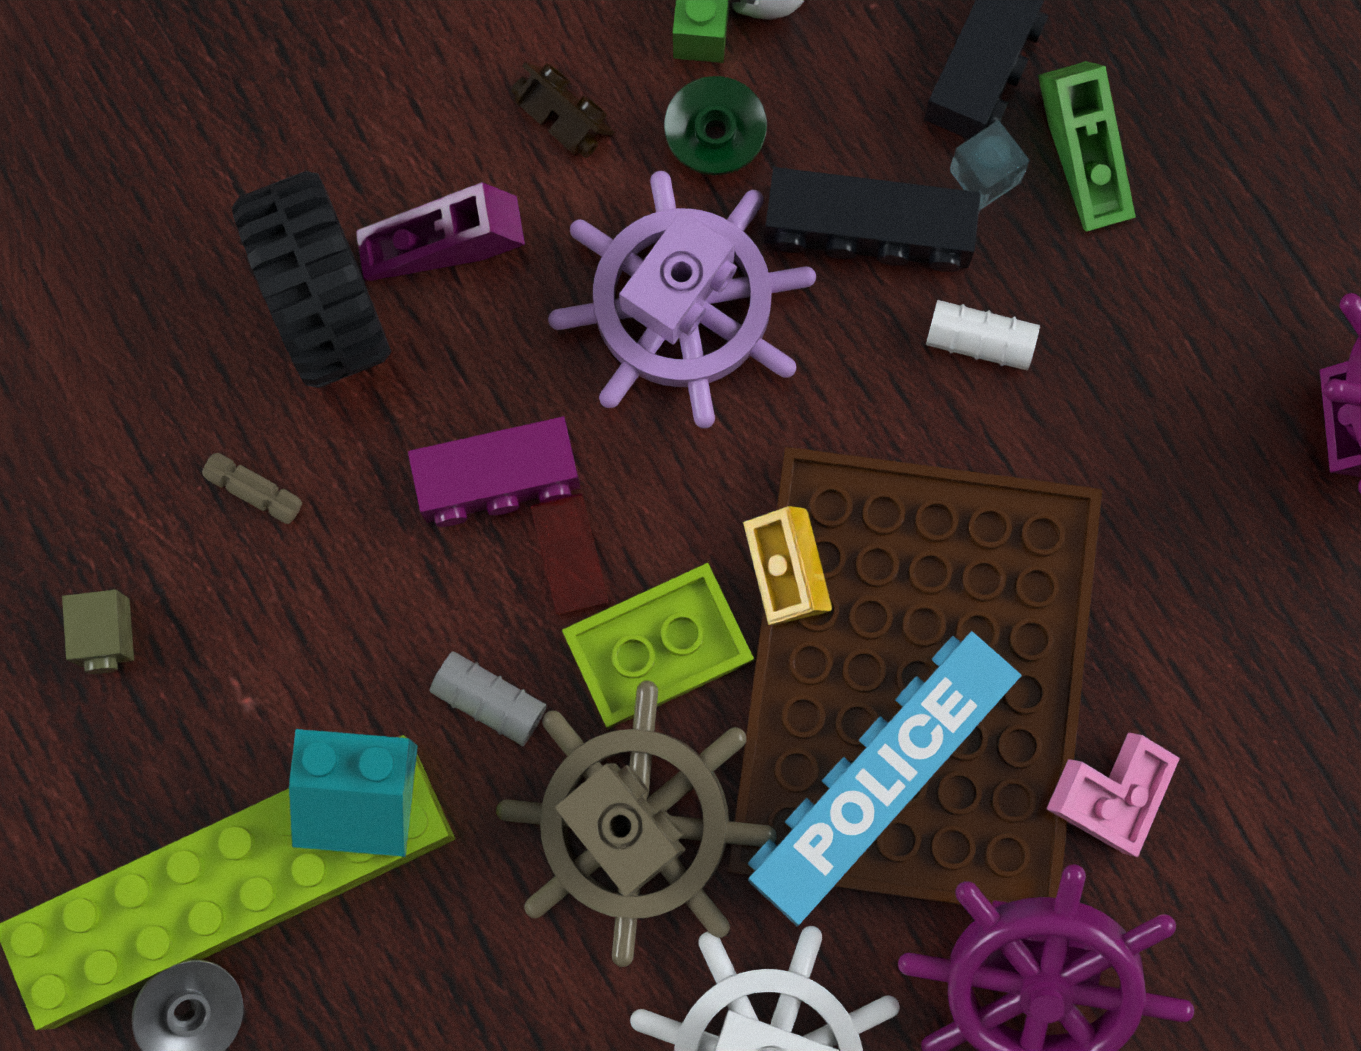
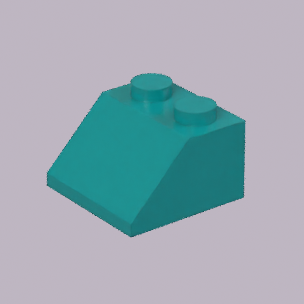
[289,729,418,857]

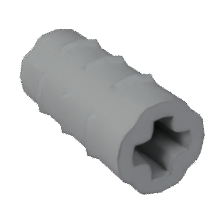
[429,651,546,746]

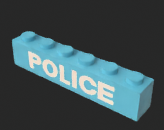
[747,631,1022,926]

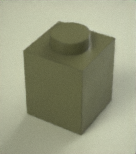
[62,589,134,674]

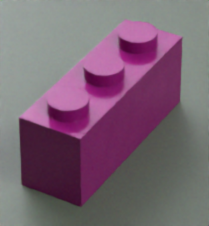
[408,416,581,527]

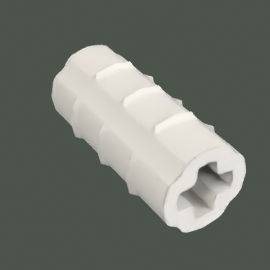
[926,300,1040,371]

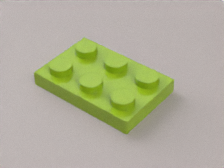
[562,563,754,730]

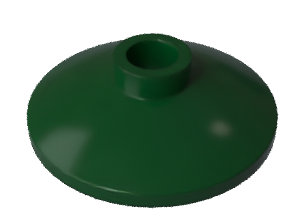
[664,76,767,175]

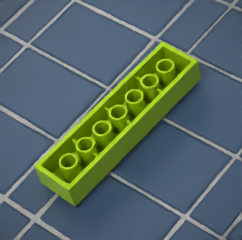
[0,735,456,1030]

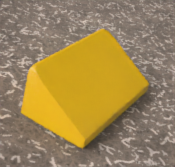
[743,506,832,625]

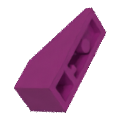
[356,182,525,281]

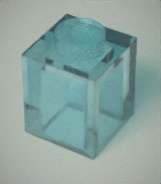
[950,120,1030,210]

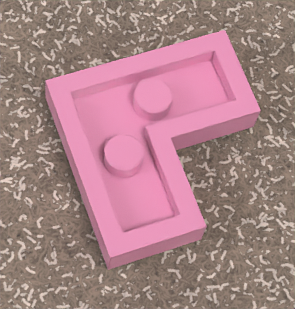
[1047,733,1180,857]

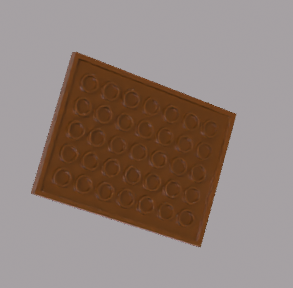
[728,447,1102,905]

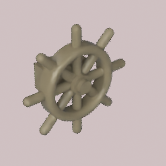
[496,681,777,967]

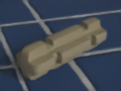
[202,453,302,524]

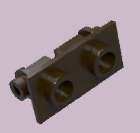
[511,62,615,158]

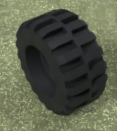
[231,171,391,388]

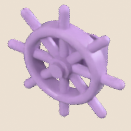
[548,171,816,428]

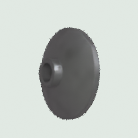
[132,959,244,1051]

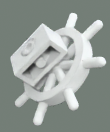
[630,926,900,1051]

